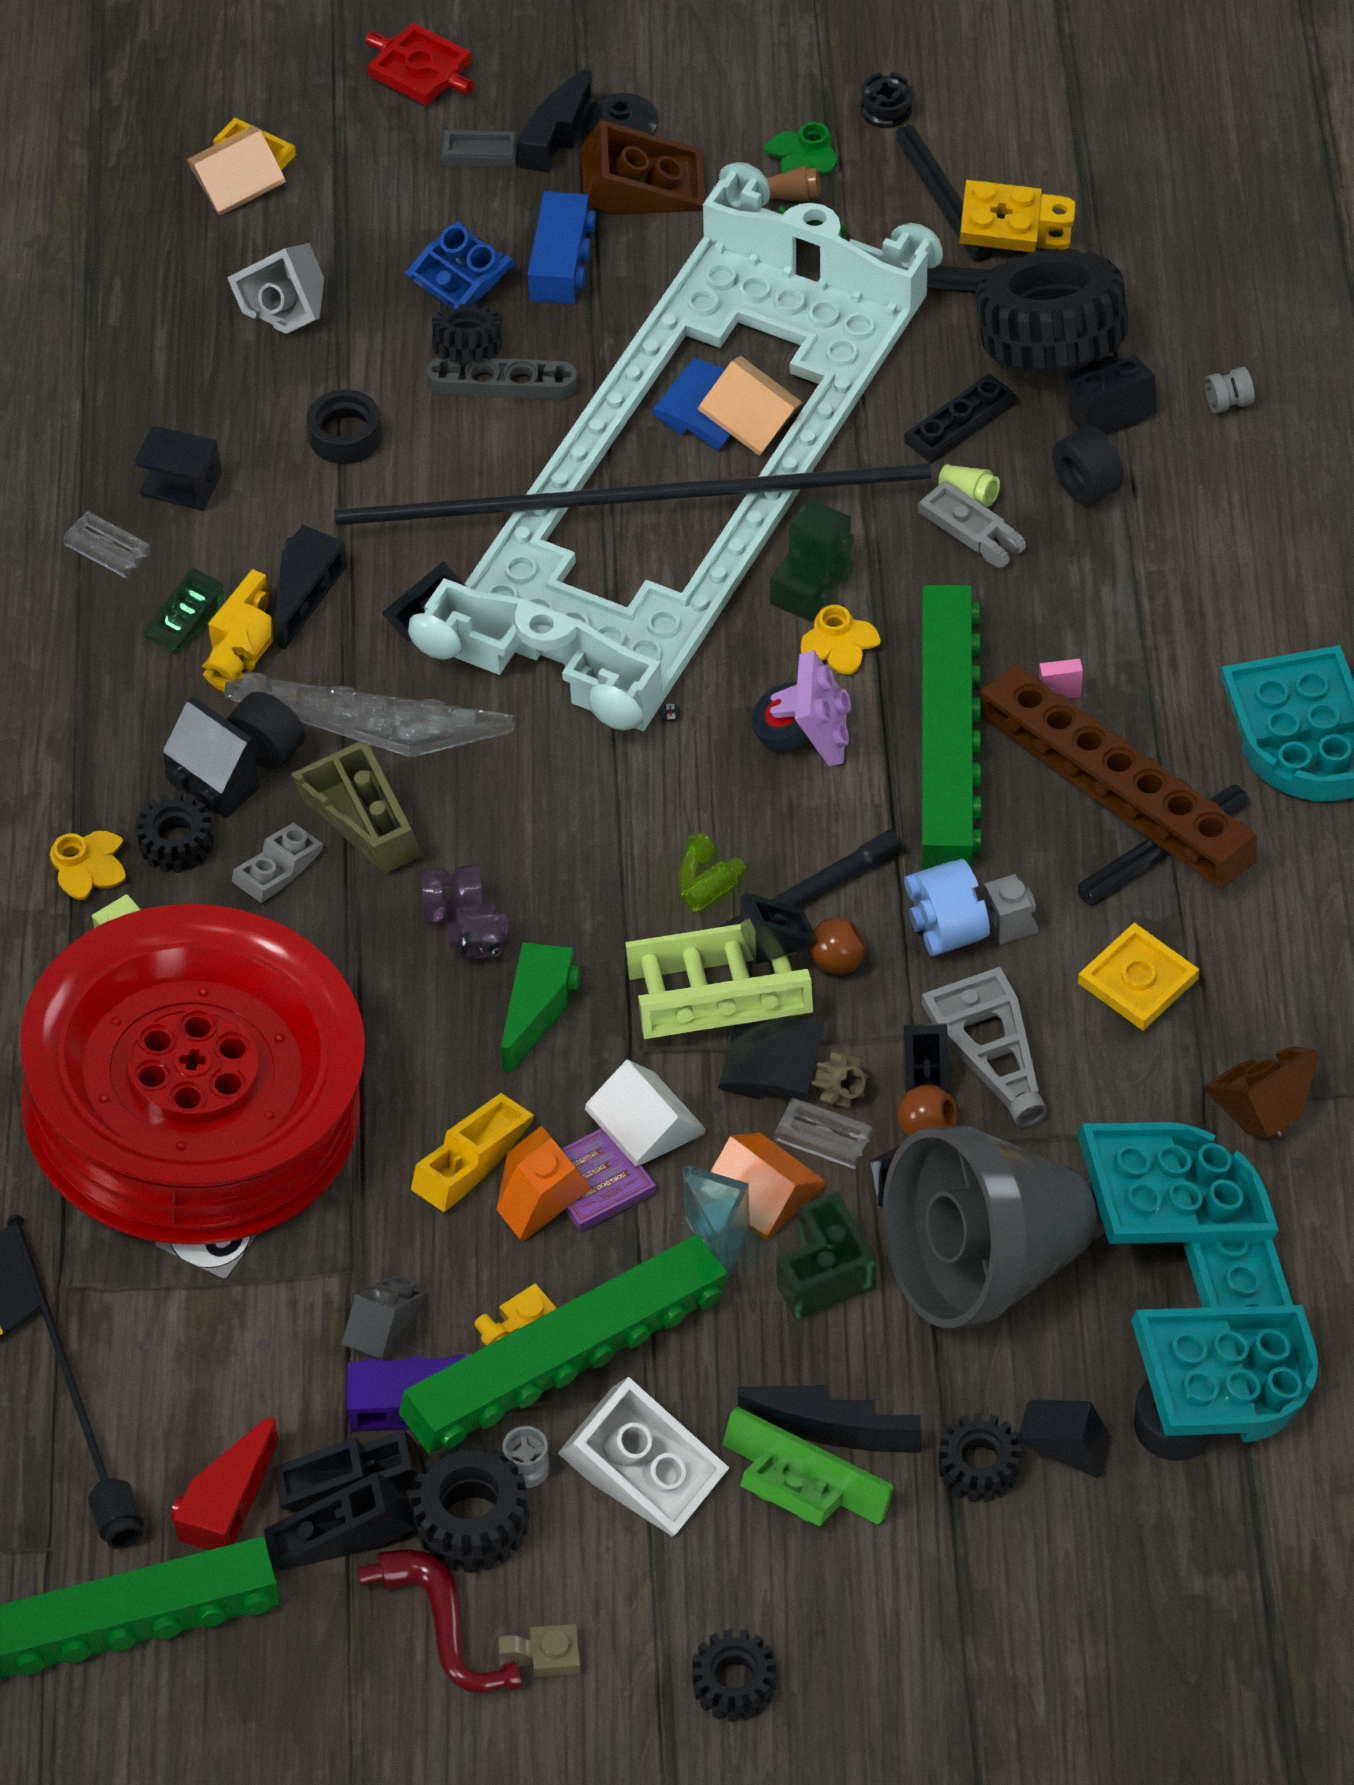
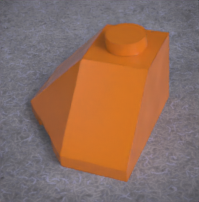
[496,1125,591,1243]

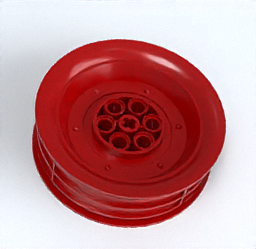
[20,904,365,1245]

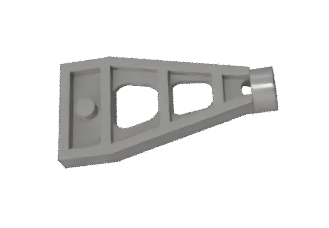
[922,967,1048,1128]

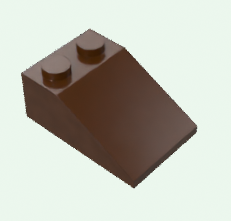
[582,120,705,215]

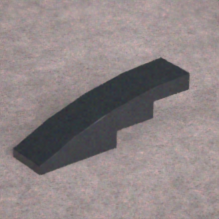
[738,1385,921,1453]

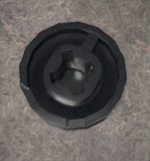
[861,72,913,128]

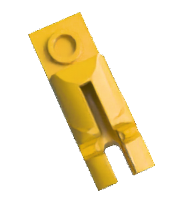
[202,569,274,694]

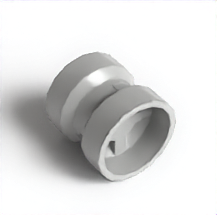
[1204,367,1255,414]
[502,1426,550,1488]

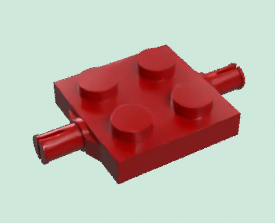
[365,22,475,106]

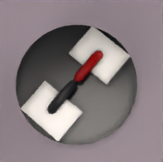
[661,704,681,721]

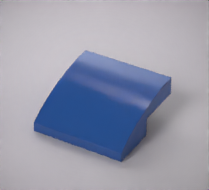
[651,358,731,451]

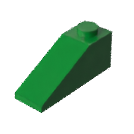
[501,942,581,1072]

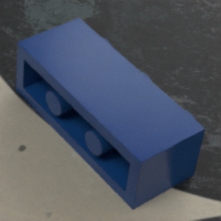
[528,191,596,304]

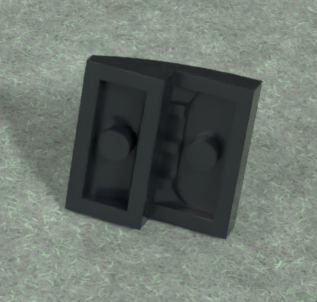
[718,1016,824,1102]

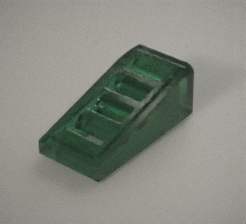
[144,568,226,655]

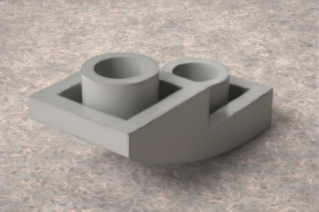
[232,822,323,904]

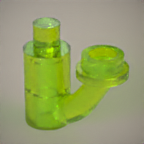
[679,832,746,912]

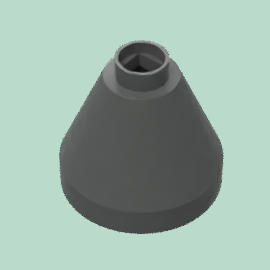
[882,1125,1105,1328]

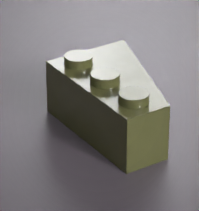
[291,738,423,874]

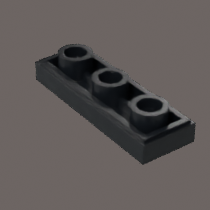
[904,373,1016,464]

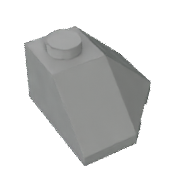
[227,243,324,334]

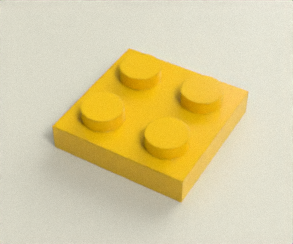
[1078,922,1200,1031]

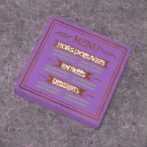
[561,1128,656,1233]

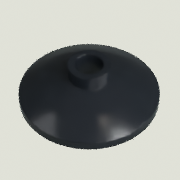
[584,93,658,136]

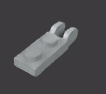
[918,480,1026,569]

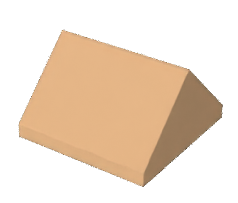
[186,125,286,216]
[697,356,803,456]

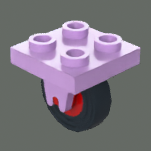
[751,651,851,766]

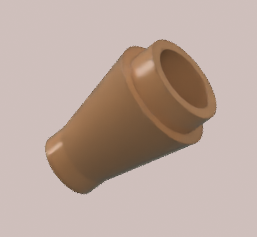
[766,165,821,203]

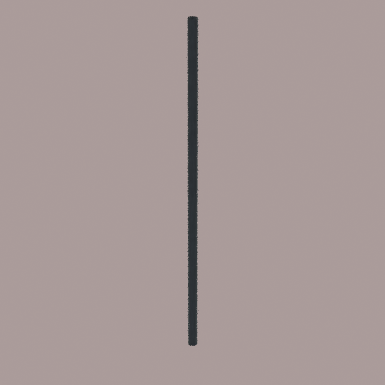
[335,463,931,526]

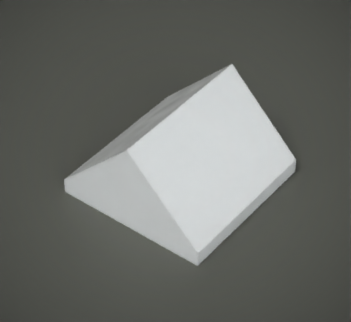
[585,1059,706,1167]

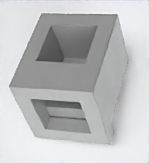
[983,874,1038,945]

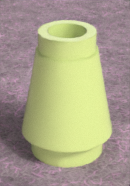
[938,464,1000,507]

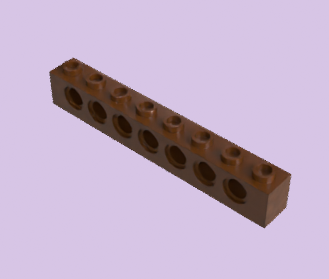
[980,664,1257,890]

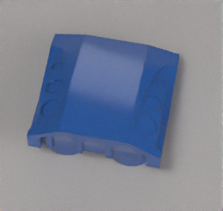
[405,221,517,309]

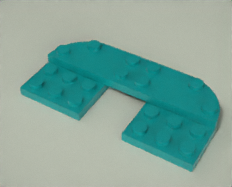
[1220,645,1354,802]
[1077,1122,1318,1442]

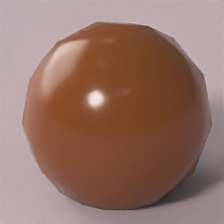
[809,917,868,975]
[897,1084,957,1137]

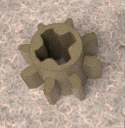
[812,1052,869,1107]

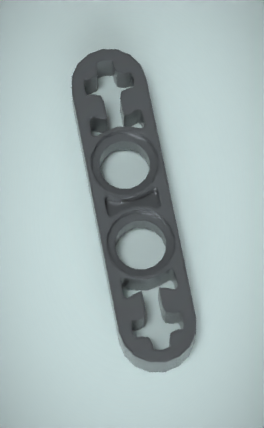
[426,357,578,400]

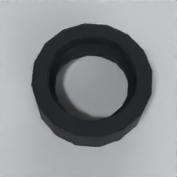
[306,389,382,464]

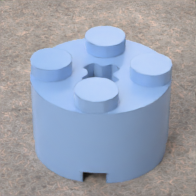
[904,859,990,957]

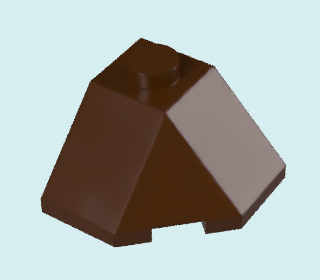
[1204,1046,1318,1139]

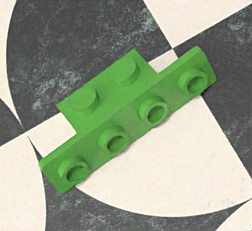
[723,1407,893,1526]

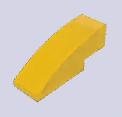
[411,1093,534,1212]

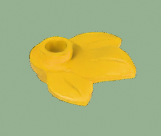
[801,605,881,675]
[50,831,126,900]

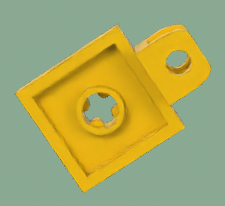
[959,180,1075,252]

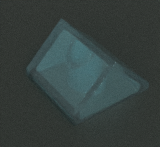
[682,1165,750,1282]

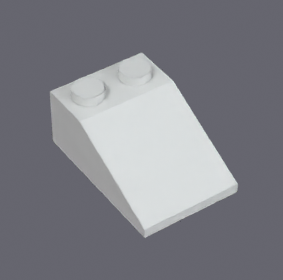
[558,1377,729,1536]

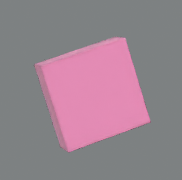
[1039,659,1083,698]

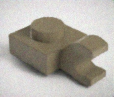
[498,1624,580,1678]

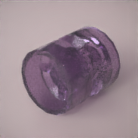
[421,865,484,923]

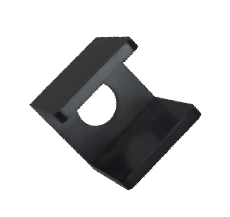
[135,426,222,511]

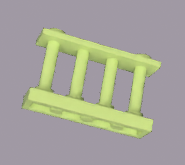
[625,924,813,1039]

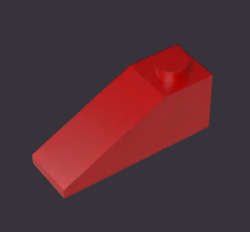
[171,1417,279,1550]

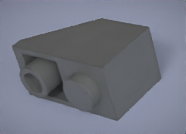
[342,1276,427,1359]

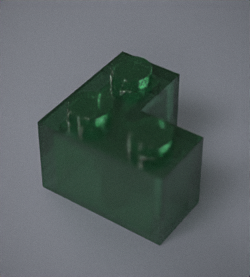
[770,499,854,622]
[776,1191,877,1320]

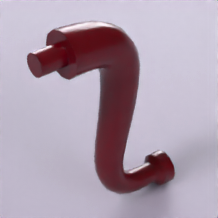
[357,1550,522,1692]

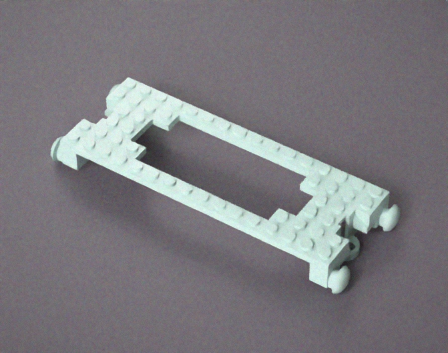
[408,162,943,731]

